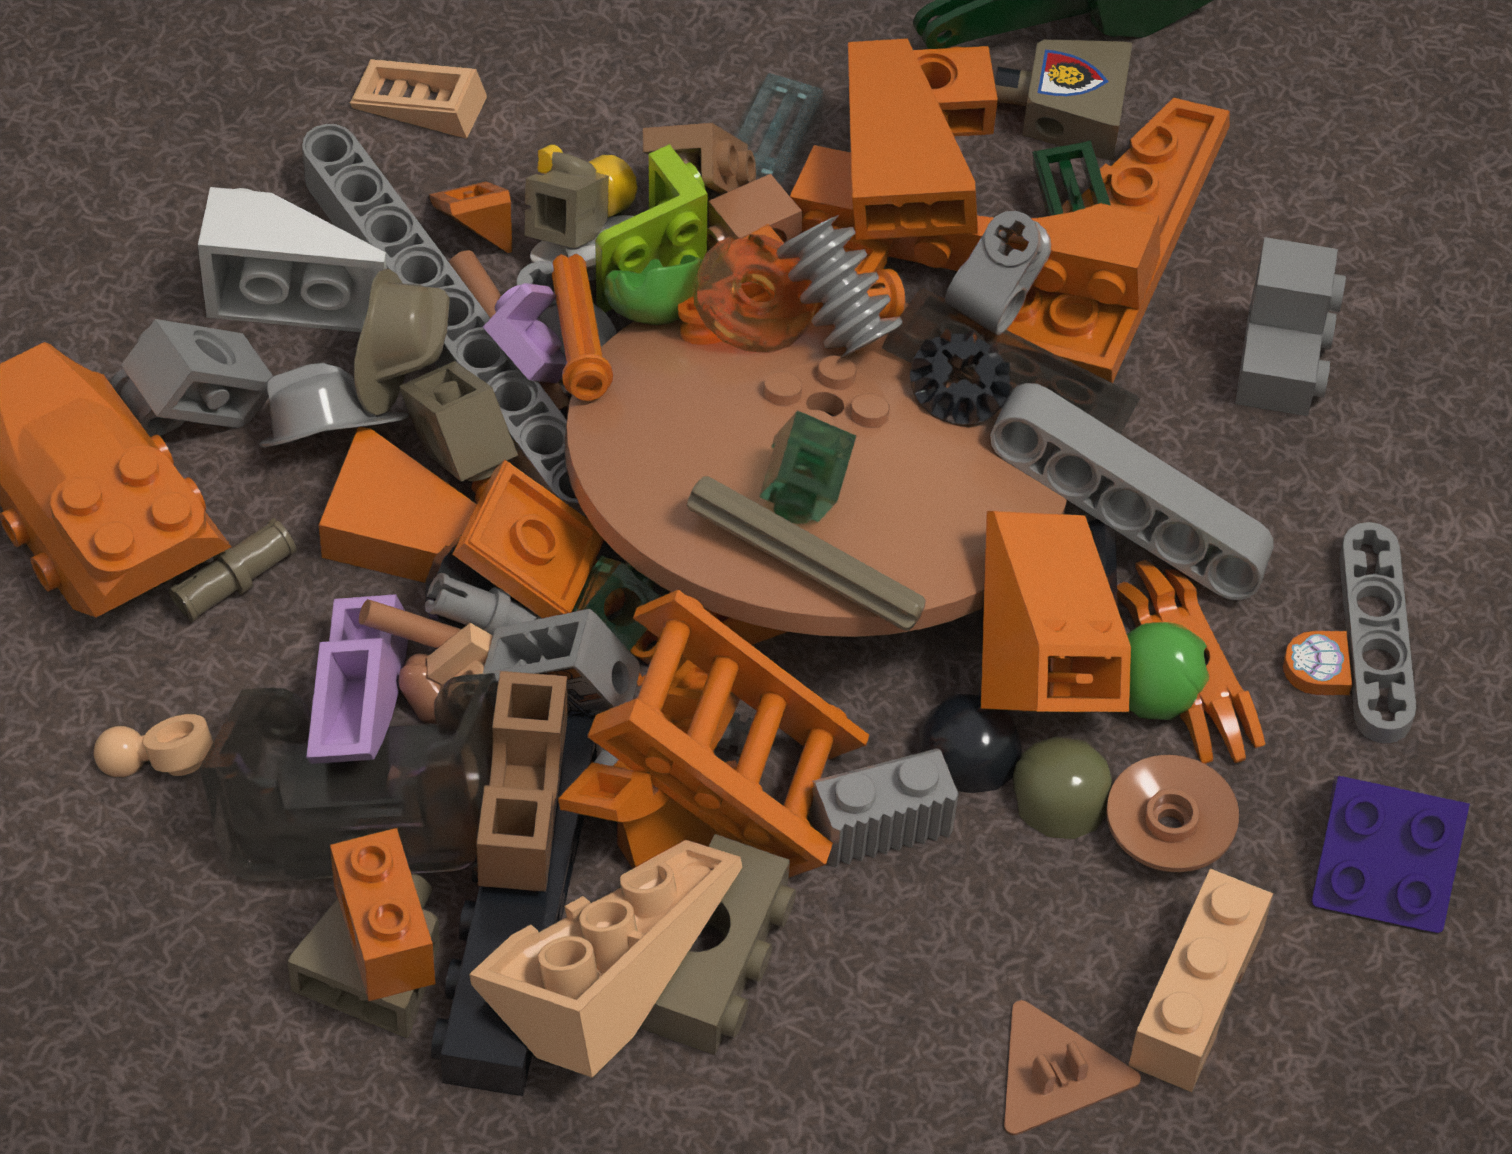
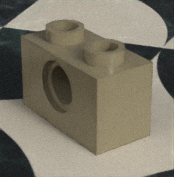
[399,361,518,481]

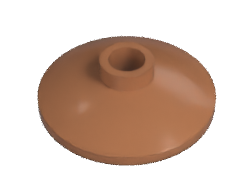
[1106,755,1239,872]

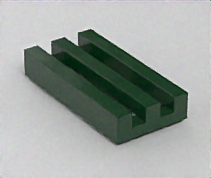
[1032,141,1110,216]

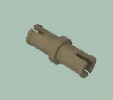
[168,518,297,623]

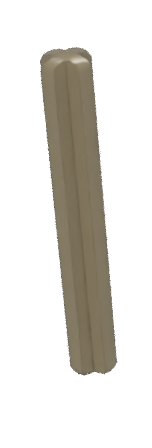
[687,476,926,631]

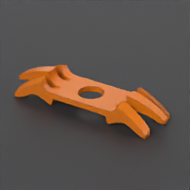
[1117,560,1265,764]

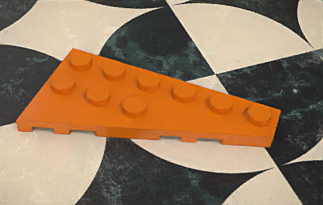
[944,98,1230,385]

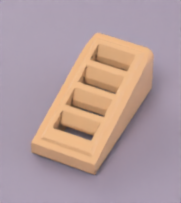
[350,59,487,139]

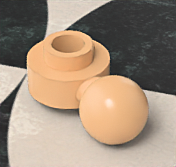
[94,714,214,777]

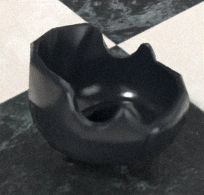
[918,694,1022,793]

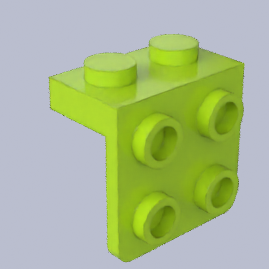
[595,144,708,312]

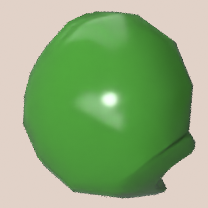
[604,255,701,325]
[1127,622,1209,720]

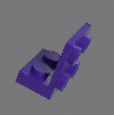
[1312,776,1470,933]

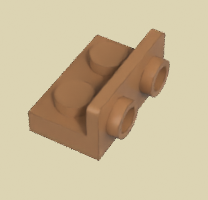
[643,123,756,195]

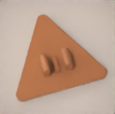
[1004,1000,1141,1135]

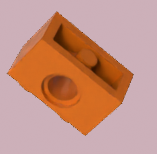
[913,46,998,136]
[330,828,435,1001]

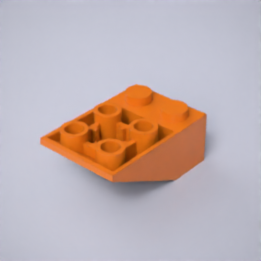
[981,511,1131,712]

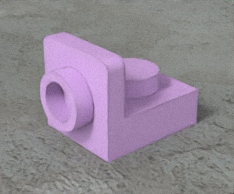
[483,283,567,383]

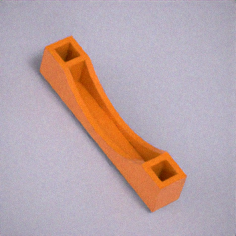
[790,145,1160,309]

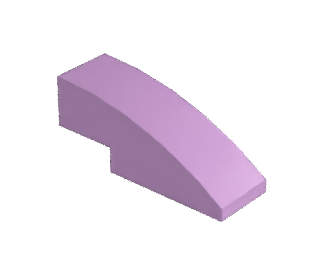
[306,594,408,764]

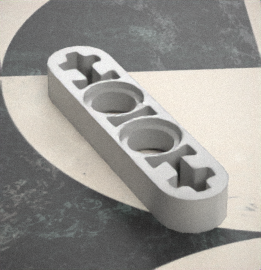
[1339,522,1416,744]

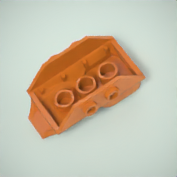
[0,342,232,618]

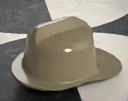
[354,269,450,415]

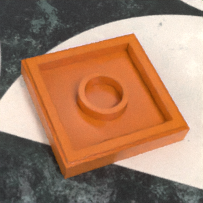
[452,460,604,618]

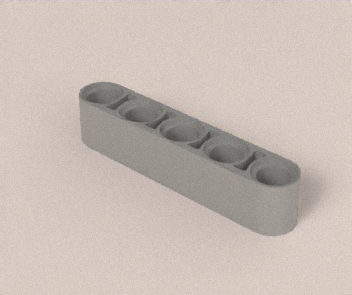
[990,383,1274,600]

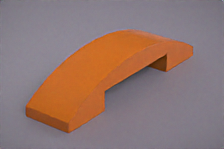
[558,660,740,822]

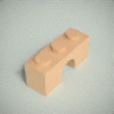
[1129,869,1273,1092]

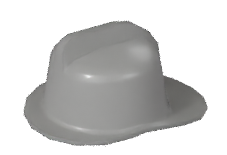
[259,363,409,447]

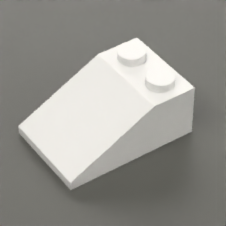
[198,187,387,332]

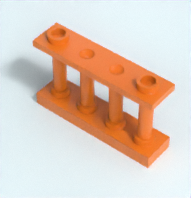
[588,590,869,878]

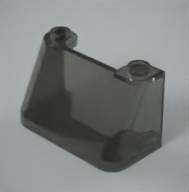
[199,673,498,882]

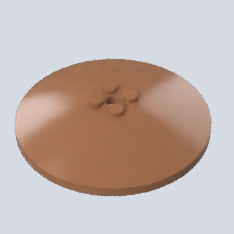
[565,291,1067,637]

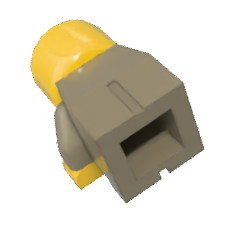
[524,145,637,249]

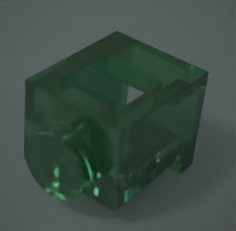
[759,410,856,524]

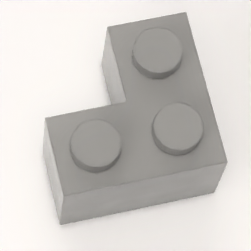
[1235,237,1346,416]

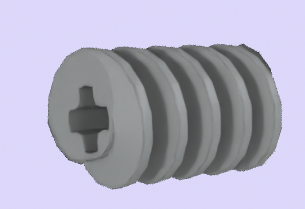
[776,215,903,358]

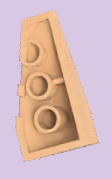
[469,840,742,1078]

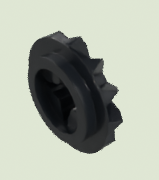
[910,328,1011,425]

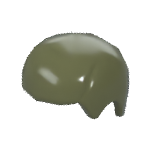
[1013,737,1112,839]

